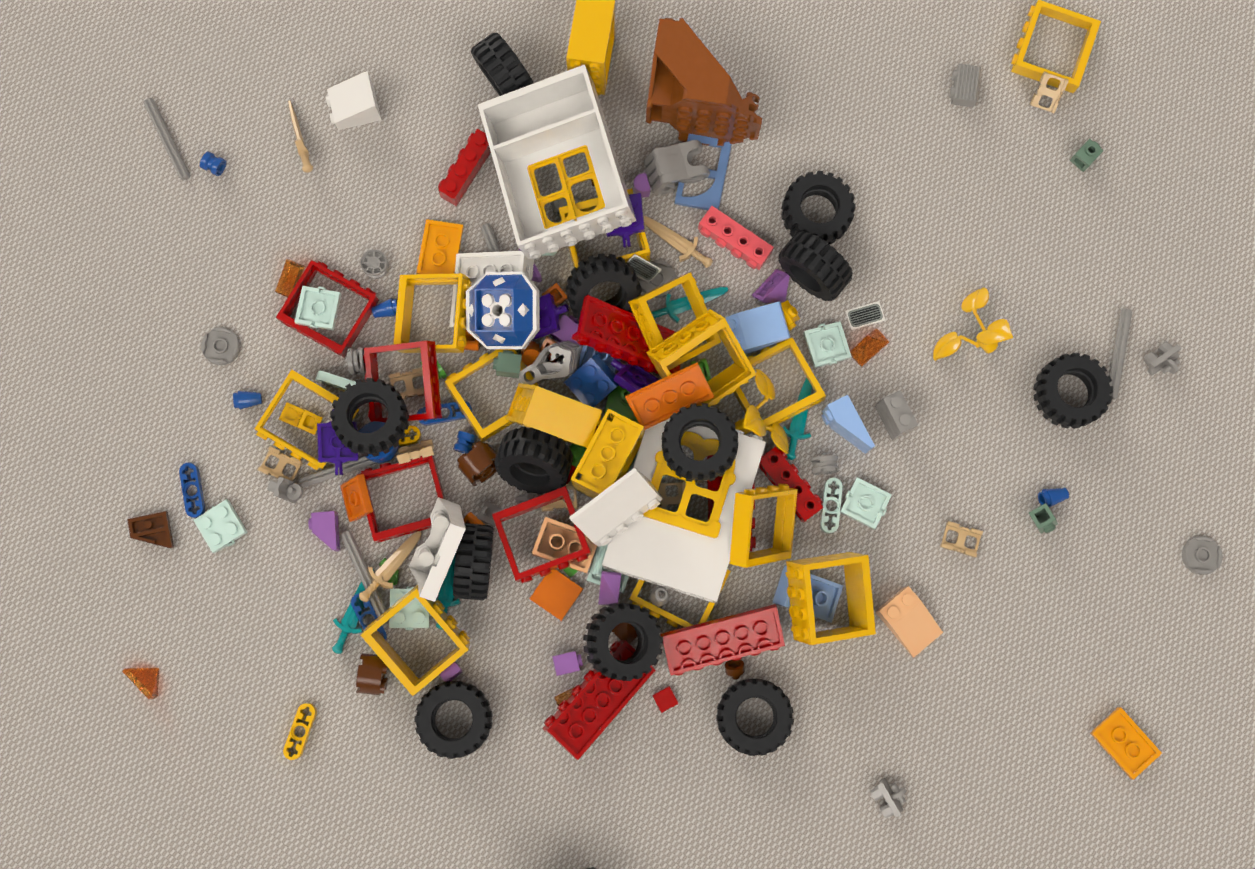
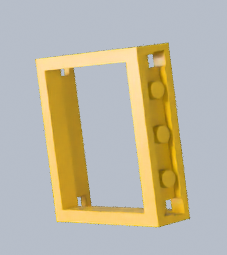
[1011,0,1101,94]
[628,272,721,370]
[393,273,471,353]
[734,337,826,431]
[445,349,539,442]
[254,369,359,470]
[729,484,798,568]
[629,569,731,628]

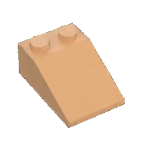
[532,517,597,573]
[875,586,943,658]

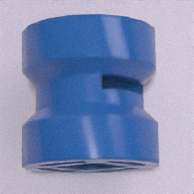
[200,151,226,176]
[453,431,477,454]

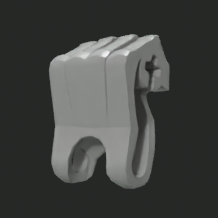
[644,140,710,194]
[519,340,582,385]

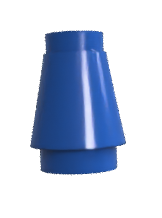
[372,298,398,318]
[233,391,262,410]
[1038,488,1069,508]

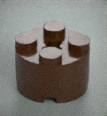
[457,441,497,486]
[356,653,389,696]

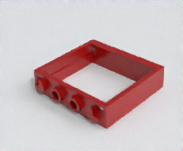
[276,260,379,358]
[363,341,442,423]
[357,455,449,543]
[492,486,592,584]

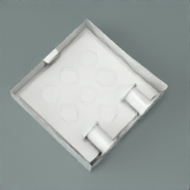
[449,251,534,329]
[409,497,466,602]

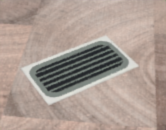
[627,254,662,283]
[845,301,885,330]

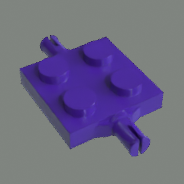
[606,193,645,248]
[531,293,569,341]
[610,359,659,393]
[317,409,359,475]

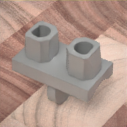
[1144,341,1181,376]
[267,477,303,503]
[870,778,907,818]

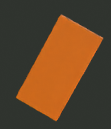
[625,362,714,430]

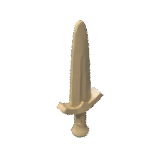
[288,100,313,173]
[644,216,713,268]
[359,531,422,602]

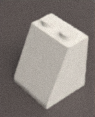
[326,71,381,130]

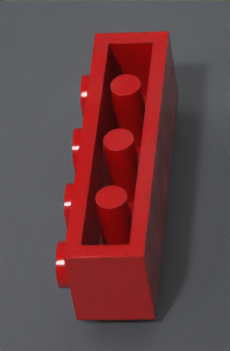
[438,129,491,206]
[759,446,824,523]

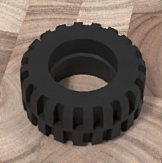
[471,32,534,96]
[781,171,856,245]
[778,231,853,301]
[566,253,642,320]
[1033,353,1113,429]
[330,378,409,457]
[661,403,738,483]
[495,427,573,495]
[453,523,494,601]
[583,603,663,681]
[716,679,794,756]
[414,681,493,759]

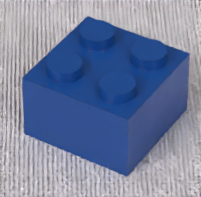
[564,354,619,407]

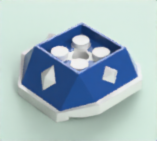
[466,271,540,349]

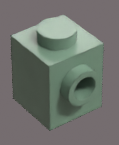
[1069,138,1104,172]
[493,350,522,378]
[1029,503,1058,534]

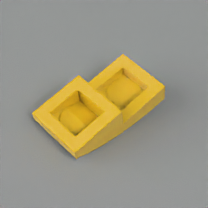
[278,402,323,435]

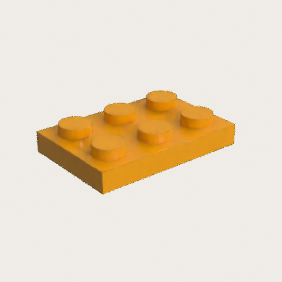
[416,219,464,274]
[1090,707,1162,780]

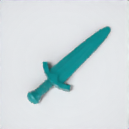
[651,287,728,323]
[783,378,812,460]
[435,553,461,630]
[332,569,375,654]

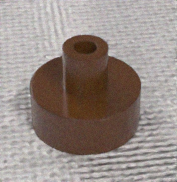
[725,660,745,680]

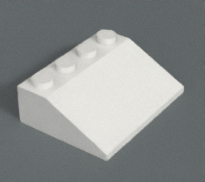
[569,468,663,547]

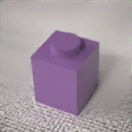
[552,651,583,676]

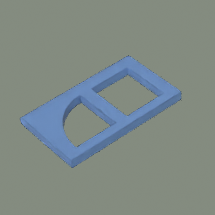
[675,134,732,210]

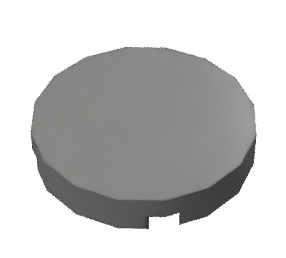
[639,260,676,298]
[201,327,240,365]
[1182,536,1223,575]

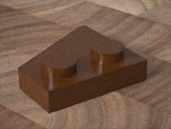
[127,511,174,549]

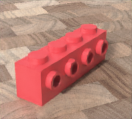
[698,206,774,270]

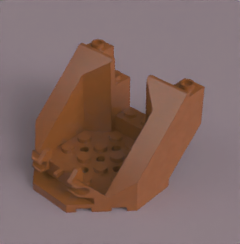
[646,18,762,146]

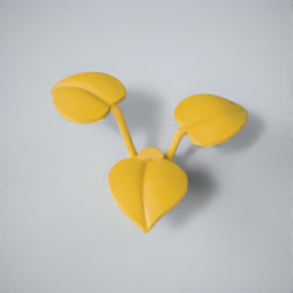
[933,287,1013,361]
[735,369,789,454]

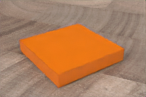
[340,474,373,522]
[529,569,583,621]

